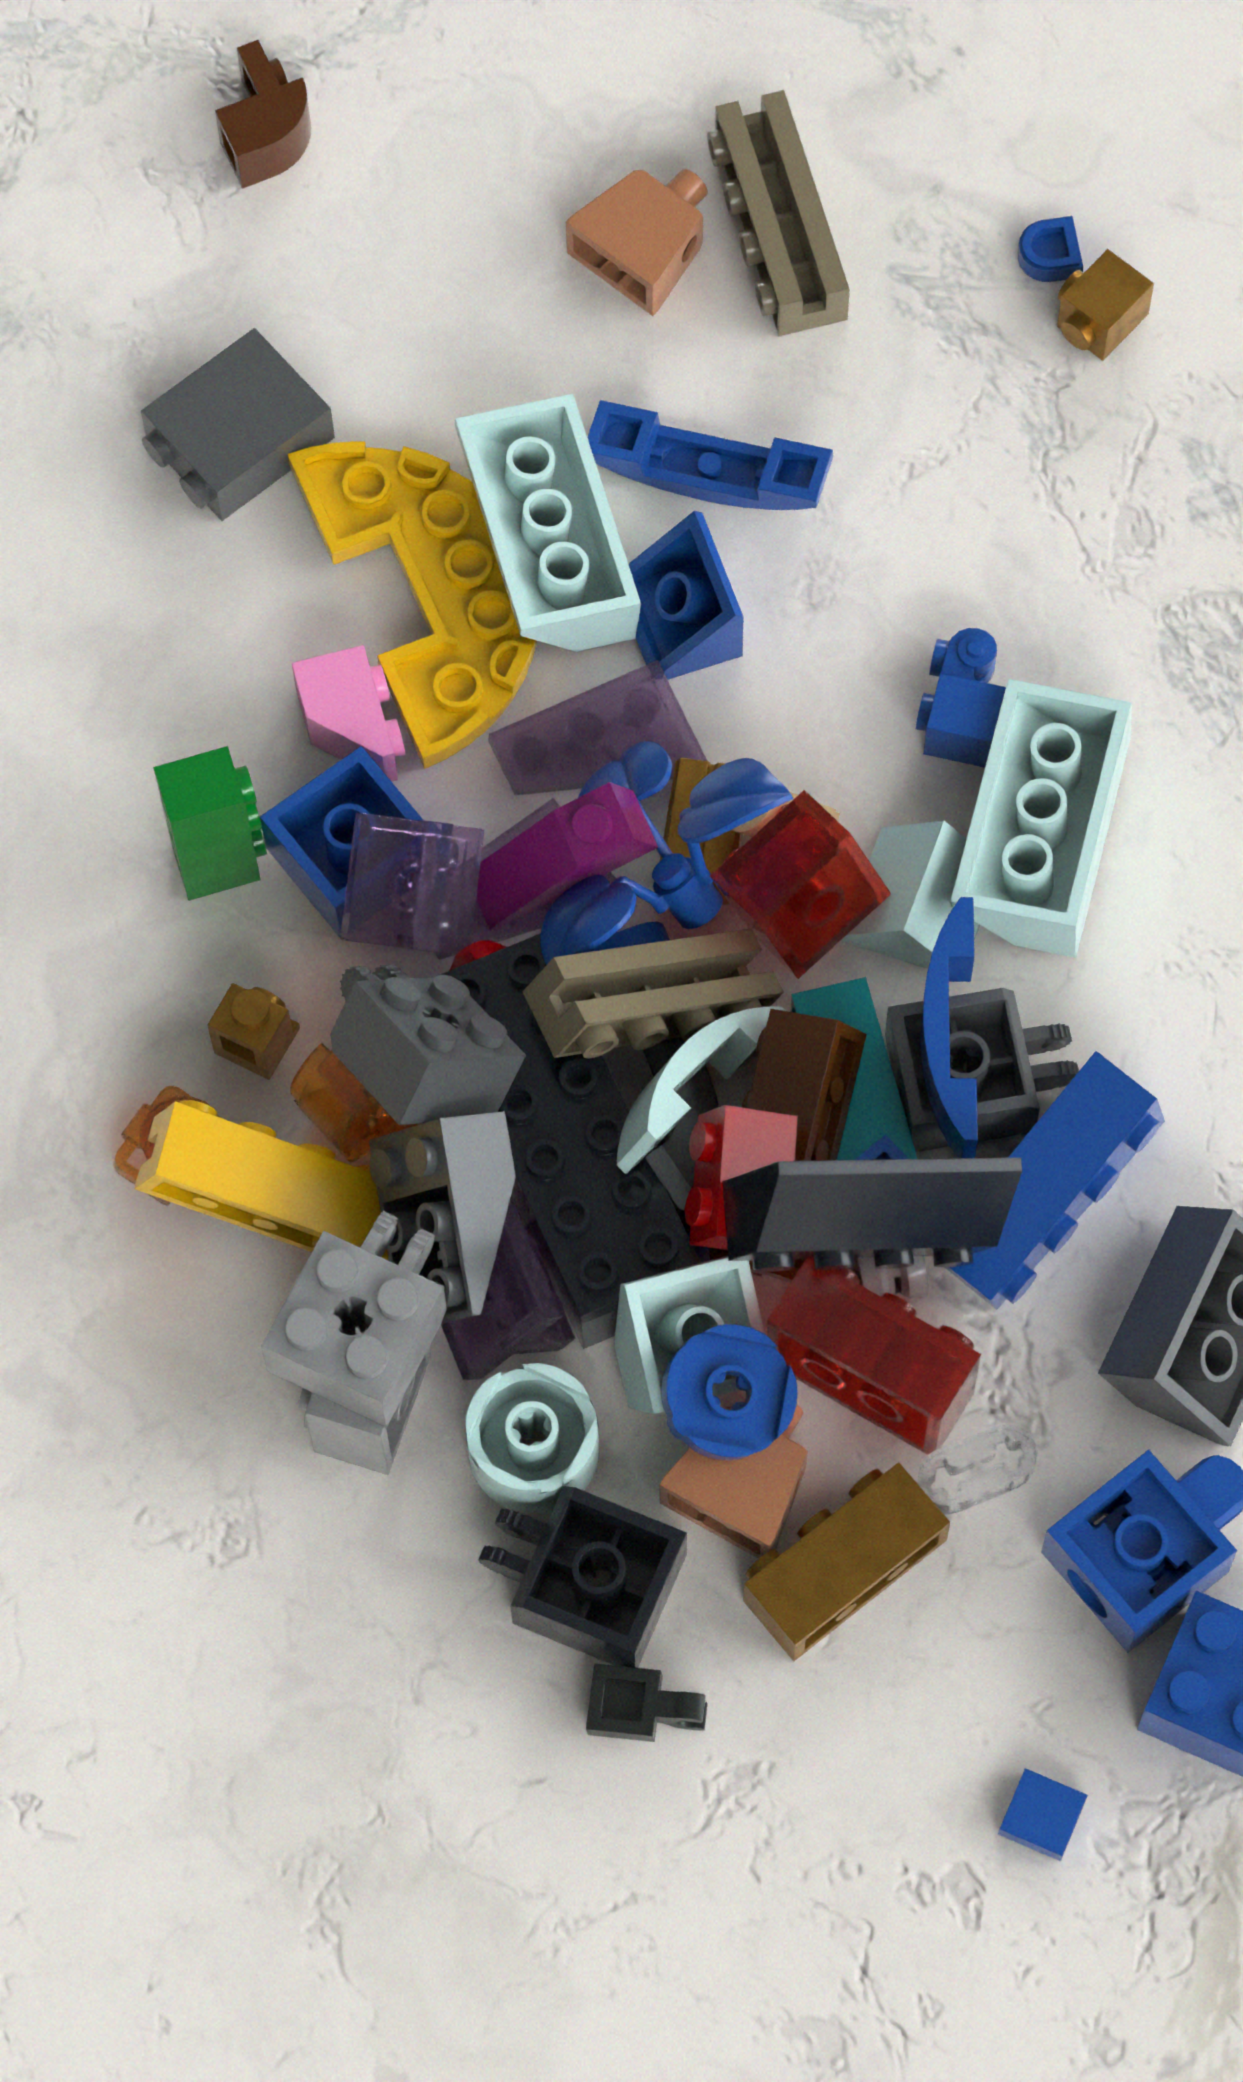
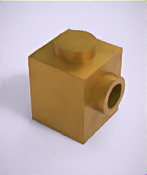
[1057,249,1154,361]

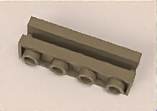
[707,90,850,336]
[523,928,784,1059]

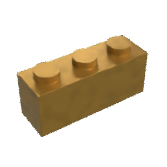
[743,1462,950,1662]

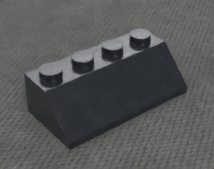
[722,1158,1022,1272]

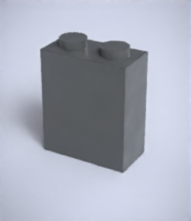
[141,327,335,521]

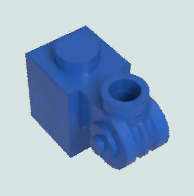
[915,628,1006,768]

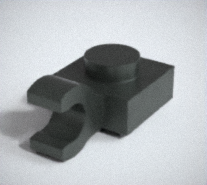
[586,1663,708,1742]

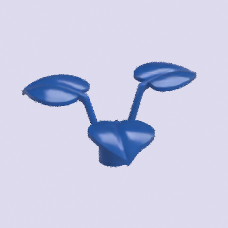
[540,741,793,965]

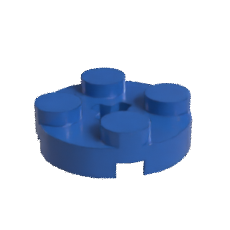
[661,1324,798,1460]

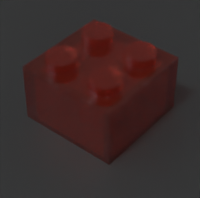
[710,790,891,979]

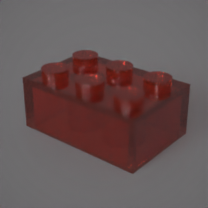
[767,1259,981,1459]

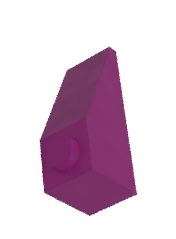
[465,782,658,931]

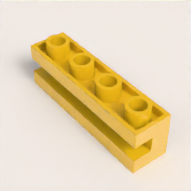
[134,1100,389,1261]

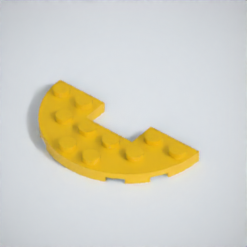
[287,441,537,769]

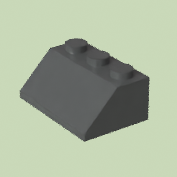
[1098,1206,1243,1446]

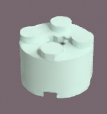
[465,1363,600,1515]

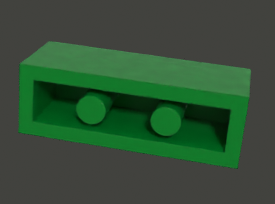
[153,746,267,901]

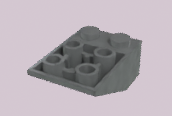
[369,1111,516,1324]

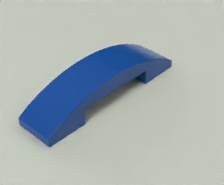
[587,400,834,510]
[920,897,978,1159]

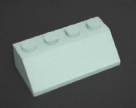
[454,394,641,652]
[950,679,1131,958]

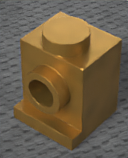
[207,983,300,1080]

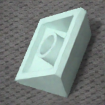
[841,821,980,969]

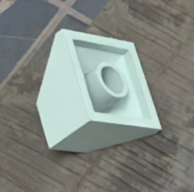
[614,1255,765,1414]

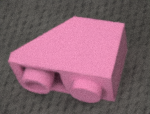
[291,645,405,782]

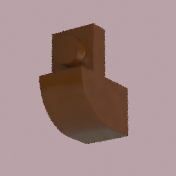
[215,40,311,189]

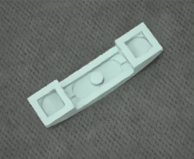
[617,1006,786,1174]

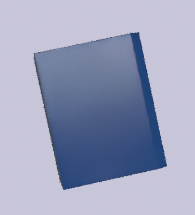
[629,511,744,682]

